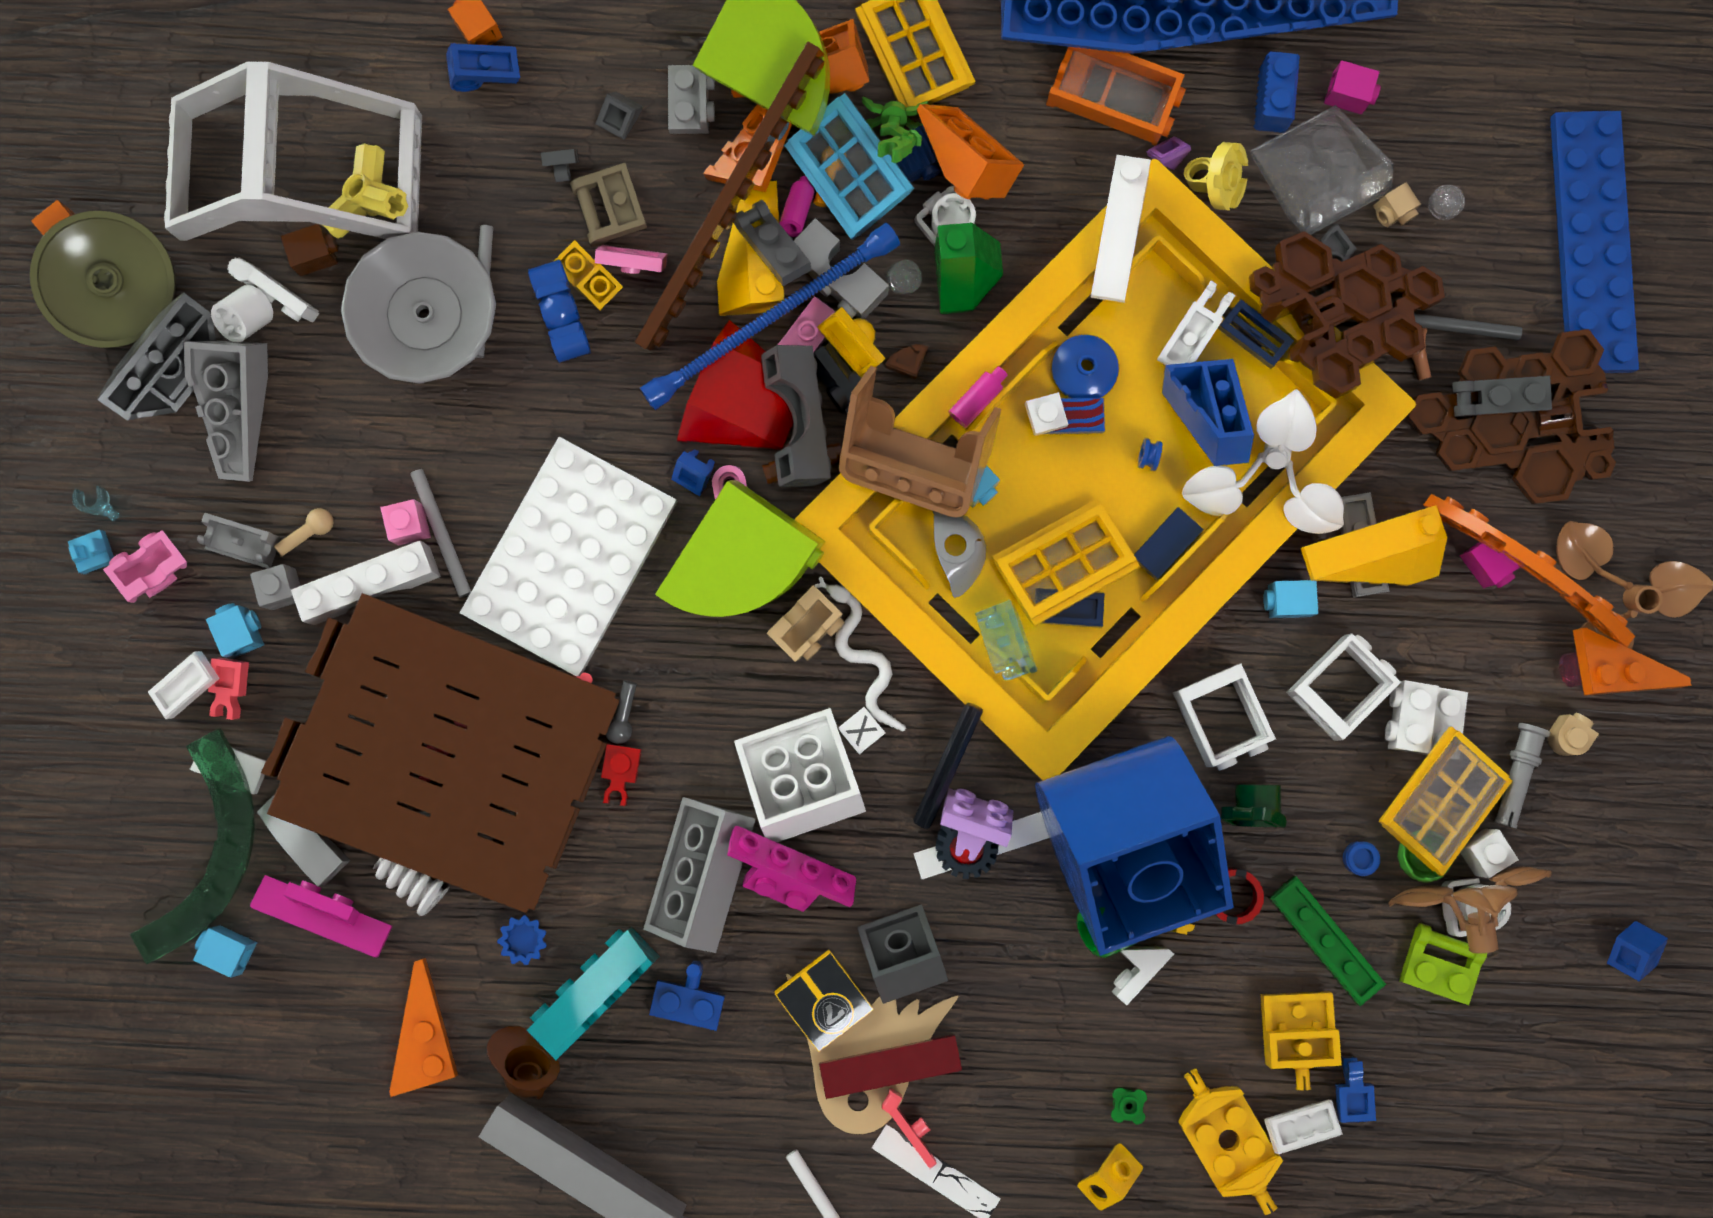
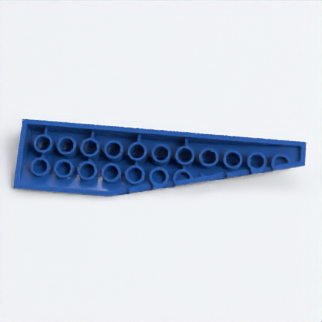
[1001,0,1398,54]

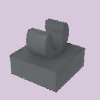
[541,149,579,182]

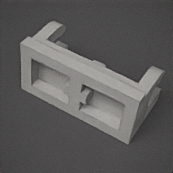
[197,513,281,568]

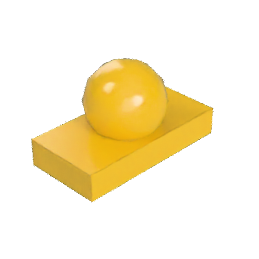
[817,307,885,378]

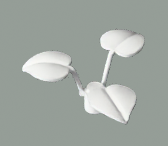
[1182,389,1344,534]

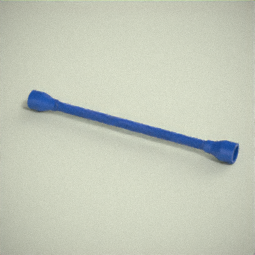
[640,223,900,410]

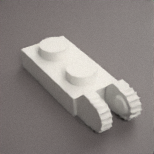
[227,257,319,323]
[1157,281,1236,365]

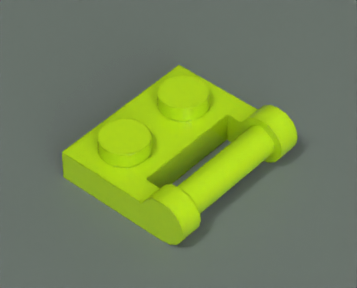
[1399,923,1488,1005]

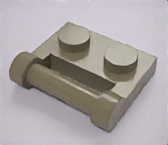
[570,163,647,247]

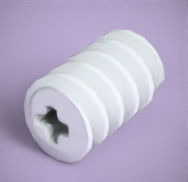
[373,857,450,916]

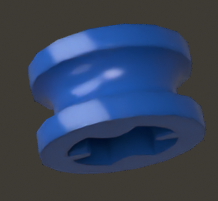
[1138,438,1163,471]

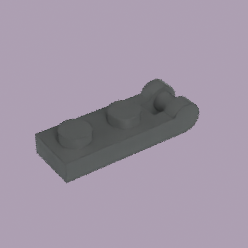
[734,200,811,286]
[1452,376,1552,417]

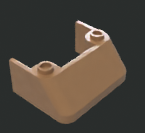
[839,366,1001,517]

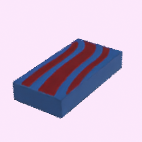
[1044,398,1105,434]

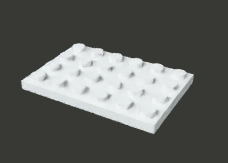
[460,437,678,677]

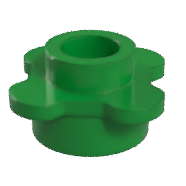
[1111,1087,1147,1125]

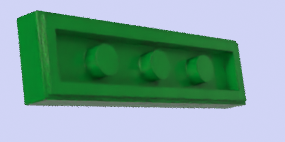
[1268,876,1386,1006]

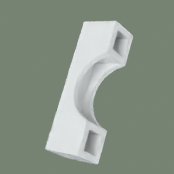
[291,541,441,625]

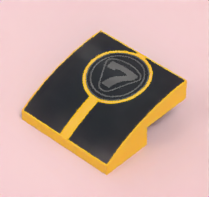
[774,950,874,1052]

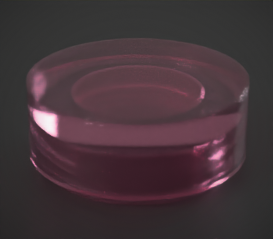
[1559,652,1582,687]

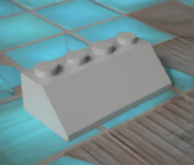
[643,797,755,953]

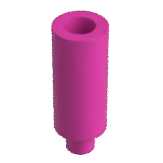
[779,176,815,237]
[948,366,1008,428]

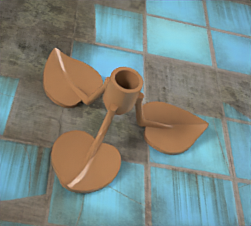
[1556,521,1713,649]
[1389,866,1552,953]

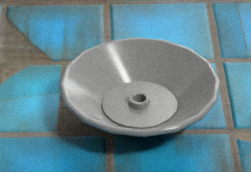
[341,231,496,384]

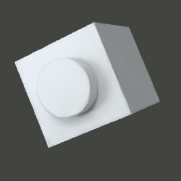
[1460,829,1518,878]

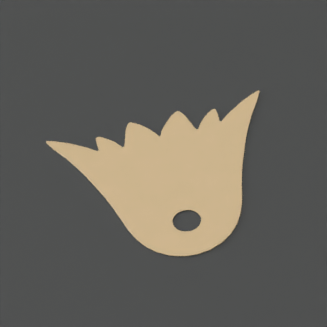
[786,974,959,1134]

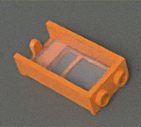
[1046,47,1186,146]

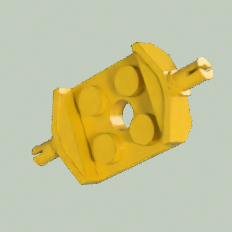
[1178,1069,1283,1215]

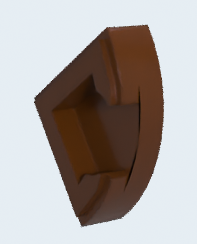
[885,344,928,379]

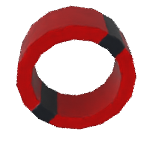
[1215,867,1264,924]

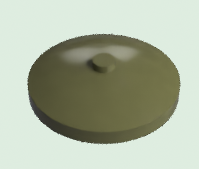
[30,211,176,348]

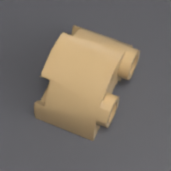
[767,585,845,662]

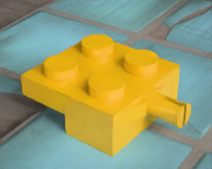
[1260,991,1342,1090]

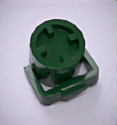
[1220,785,1287,828]

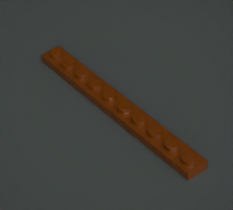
[635,41,825,350]

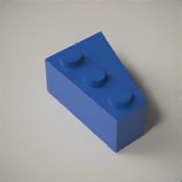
[1162,359,1254,466]

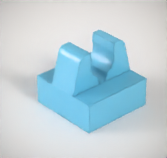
[67,529,114,574]

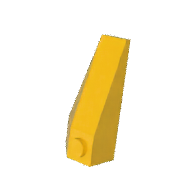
[717,181,785,316]
[1300,505,1447,586]

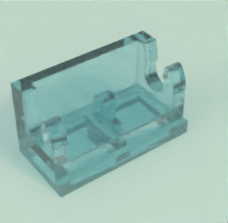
[975,600,1038,680]

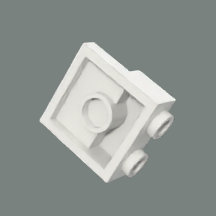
[1385,680,1468,760]

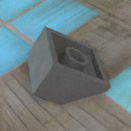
[857,904,948,1004]

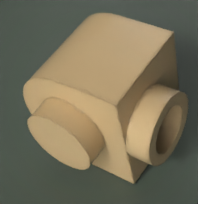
[1373,182,1421,228]
[1548,713,1599,756]

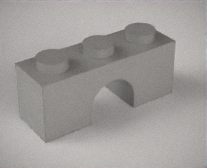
[794,218,889,319]

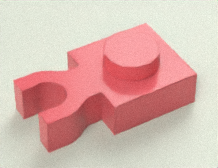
[208,657,249,720]

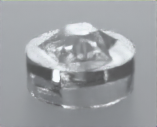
[1428,184,1465,220]
[887,260,922,295]

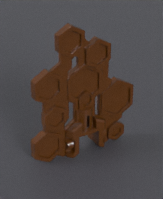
[1249,231,1445,399]
[1406,329,1616,504]

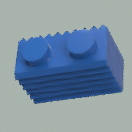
[1253,51,1300,133]

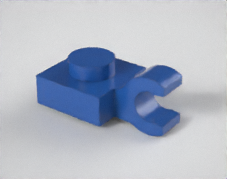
[1335,1057,1376,1123]

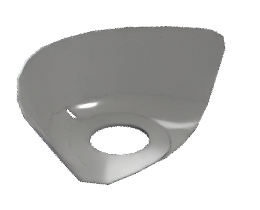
[933,511,986,598]

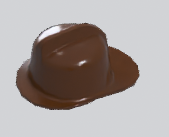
[487,1026,560,1100]

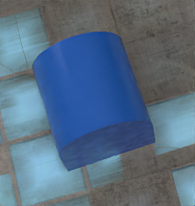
[1035,736,1234,956]

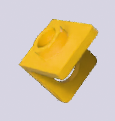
[1077,1143,1143,1211]

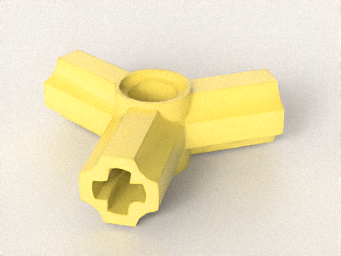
[323,143,408,239]

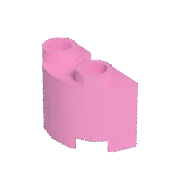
[103,530,187,603]

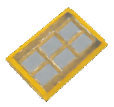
[855,0,976,107]
[992,499,1140,627]
[1379,726,1512,876]

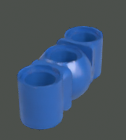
[528,259,591,363]

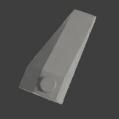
[184,341,268,482]

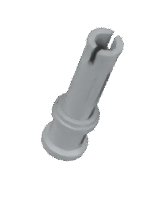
[1494,723,1551,829]

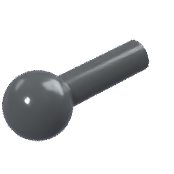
[606,680,637,745]

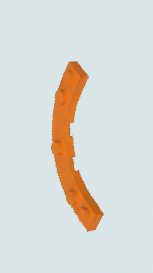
[1423,494,1635,647]

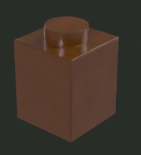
[280,224,339,276]

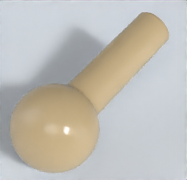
[273,508,334,557]

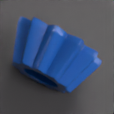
[497,915,547,965]

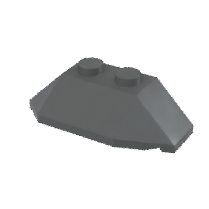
[97,292,216,421]

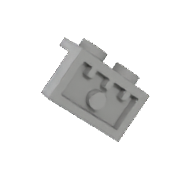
[668,65,715,134]

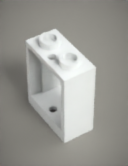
[1286,633,1401,741]
[1173,664,1276,771]

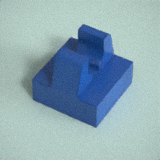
[671,449,715,497]

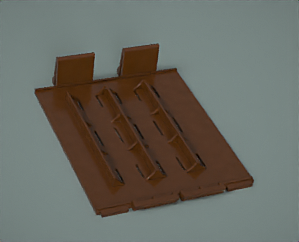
[261,593,620,913]

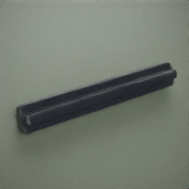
[913,703,983,829]

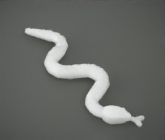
[815,577,906,731]

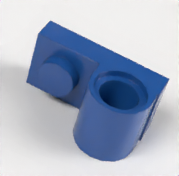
[446,43,520,92]

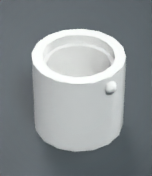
[211,285,273,343]

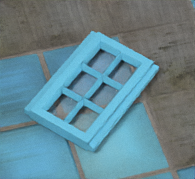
[784,93,915,240]

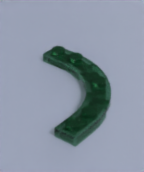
[129,728,255,965]

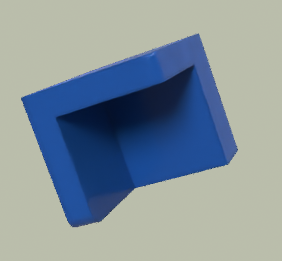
[1607,921,1668,982]

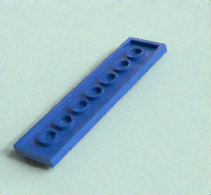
[1550,111,1639,373]

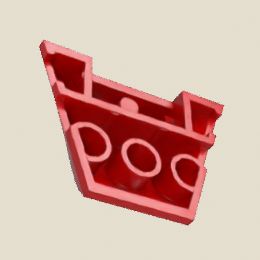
[677,320,794,450]

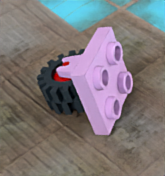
[936,788,1013,879]

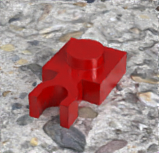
[601,744,642,806]

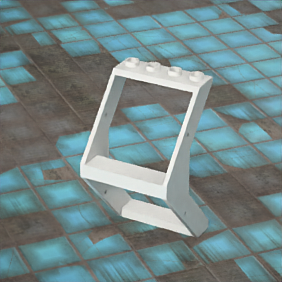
[164,62,422,241]

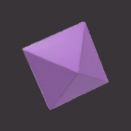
[1146,136,1191,170]

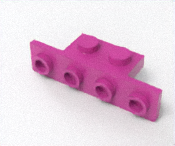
[727,826,856,912]
[250,875,393,958]

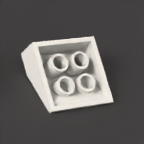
[734,708,866,842]

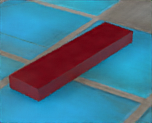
[819,1034,962,1099]

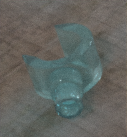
[72,485,120,522]

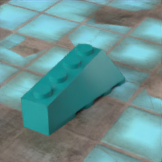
[527,927,660,1060]

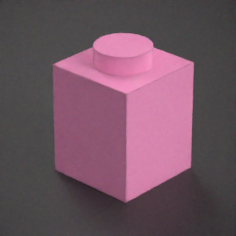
[380,499,431,546]

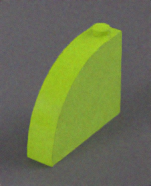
[692,0,830,136]
[655,480,825,617]

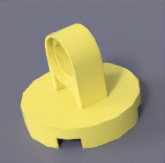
[1183,142,1248,210]

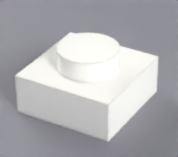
[1025,392,1068,436]

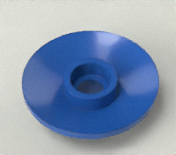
[1051,335,1119,398]

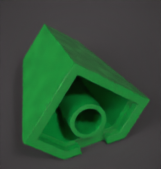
[934,223,1003,314]

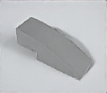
[257,796,350,887]

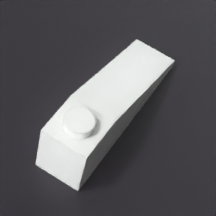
[1091,155,1151,303]

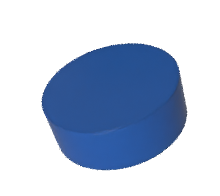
[1343,841,1380,876]

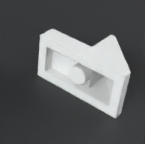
[1112,946,1174,1005]

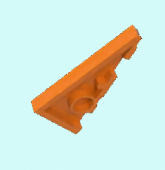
[1573,628,1692,696]
[389,958,458,1097]

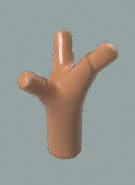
[1411,328,1432,381]

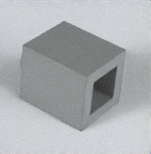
[250,564,301,610]

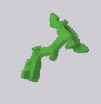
[862,97,928,163]

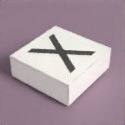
[838,707,885,754]

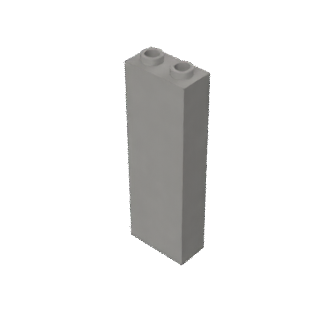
[478,1093,687,1218]

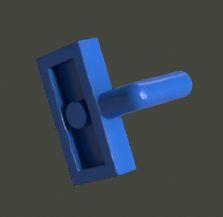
[649,961,725,1031]

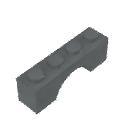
[761,345,831,487]

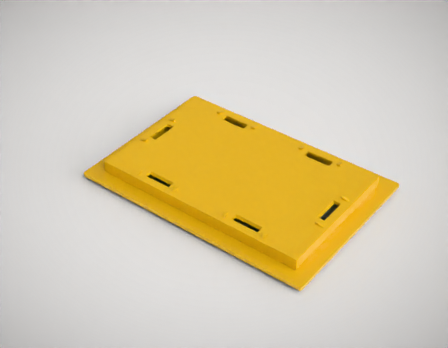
[794,159,1416,781]

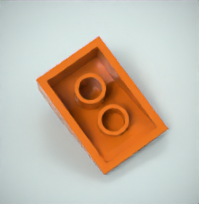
[917,104,1025,200]

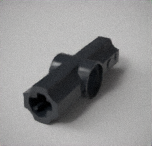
[814,343,861,415]

